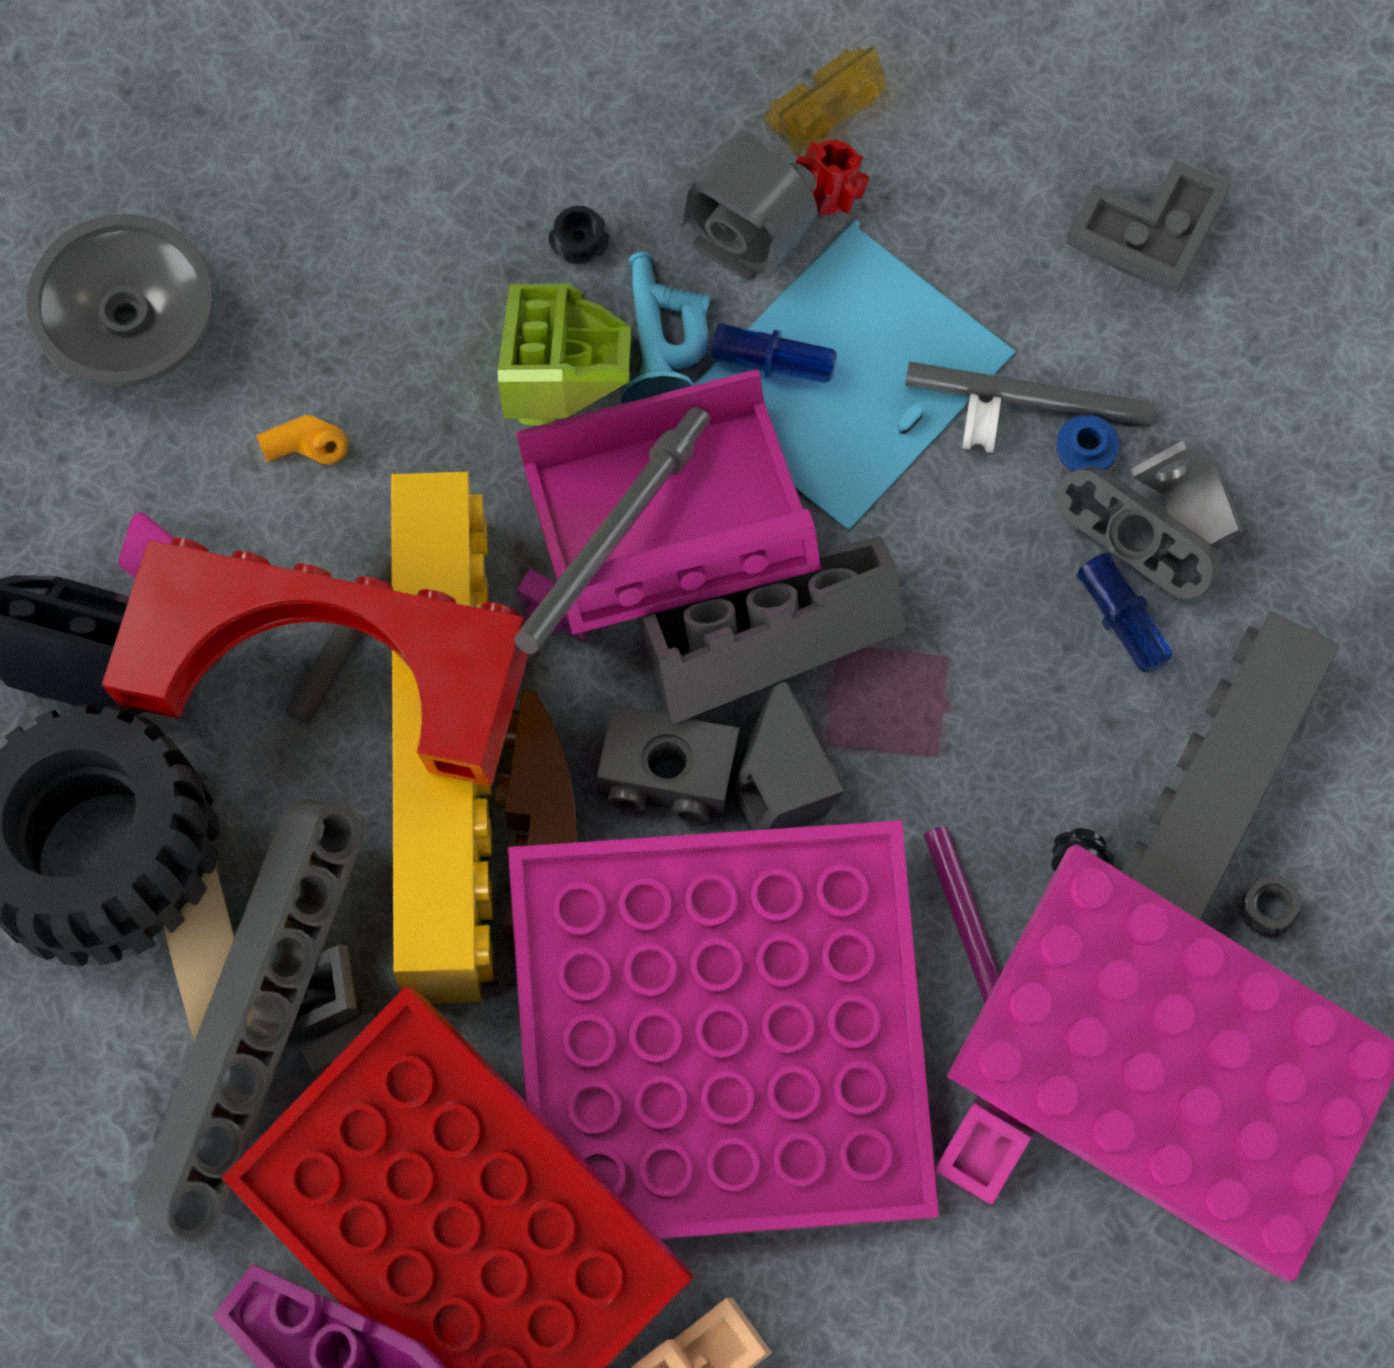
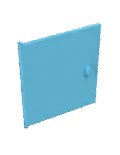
[694,219,1016,531]

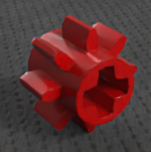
[795,140,870,215]

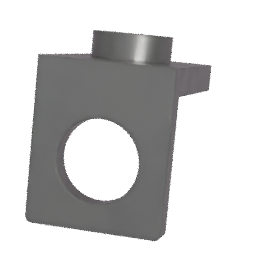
[1131,441,1243,560]

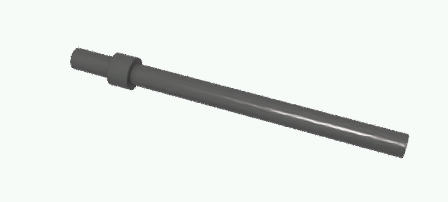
[515,407,710,654]

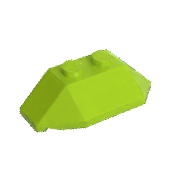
[498,283,631,426]

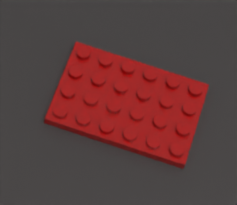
[222,985,696,1368]

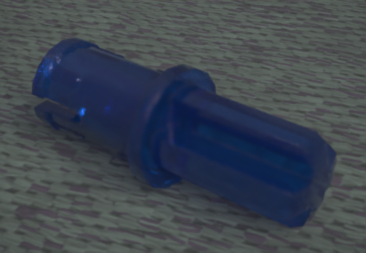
[711,322,837,383]
[1076,553,1172,673]

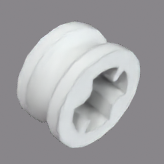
[962,394,1001,453]

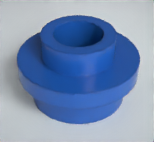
[1056,415,1119,472]

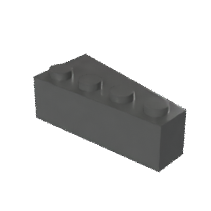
[639,536,906,725]

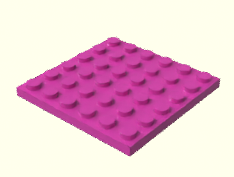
[508,820,939,1240]

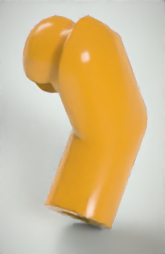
[255,415,349,465]

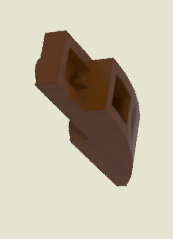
[495,689,578,949]

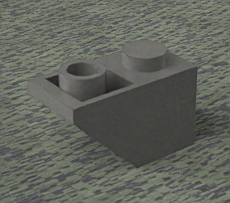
[730,681,844,830]

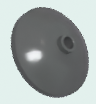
[26,214,214,388]

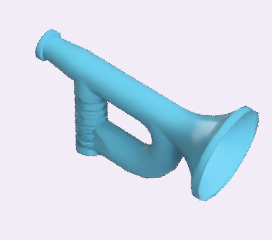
[621,252,711,404]

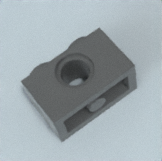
[597,705,739,824]

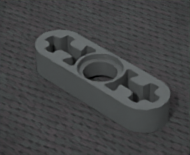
[1056,466,1221,599]

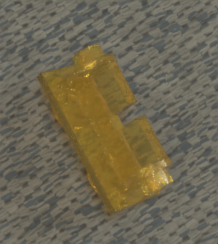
[764,46,888,156]

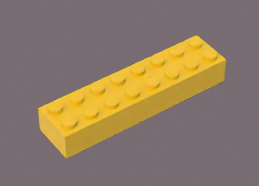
[391,472,495,1004]

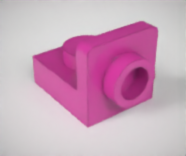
[935,1097,1037,1205]

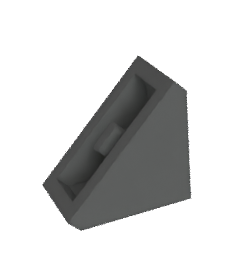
[286,944,365,1044]

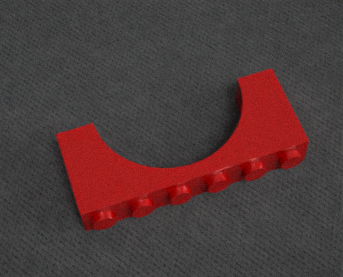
[102,538,529,786]

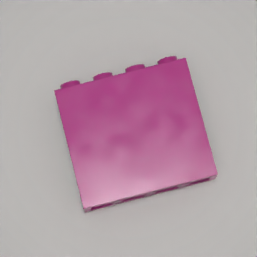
[516,369,821,635]

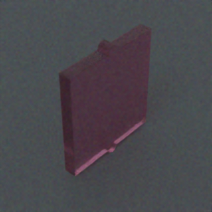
[826,648,950,757]

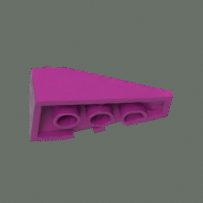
[212,1264,446,1368]

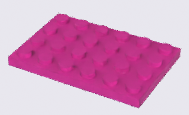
[947,844,1394,1282]

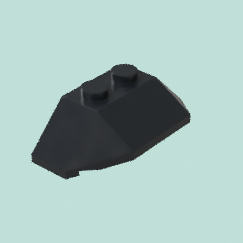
[0,575,143,717]

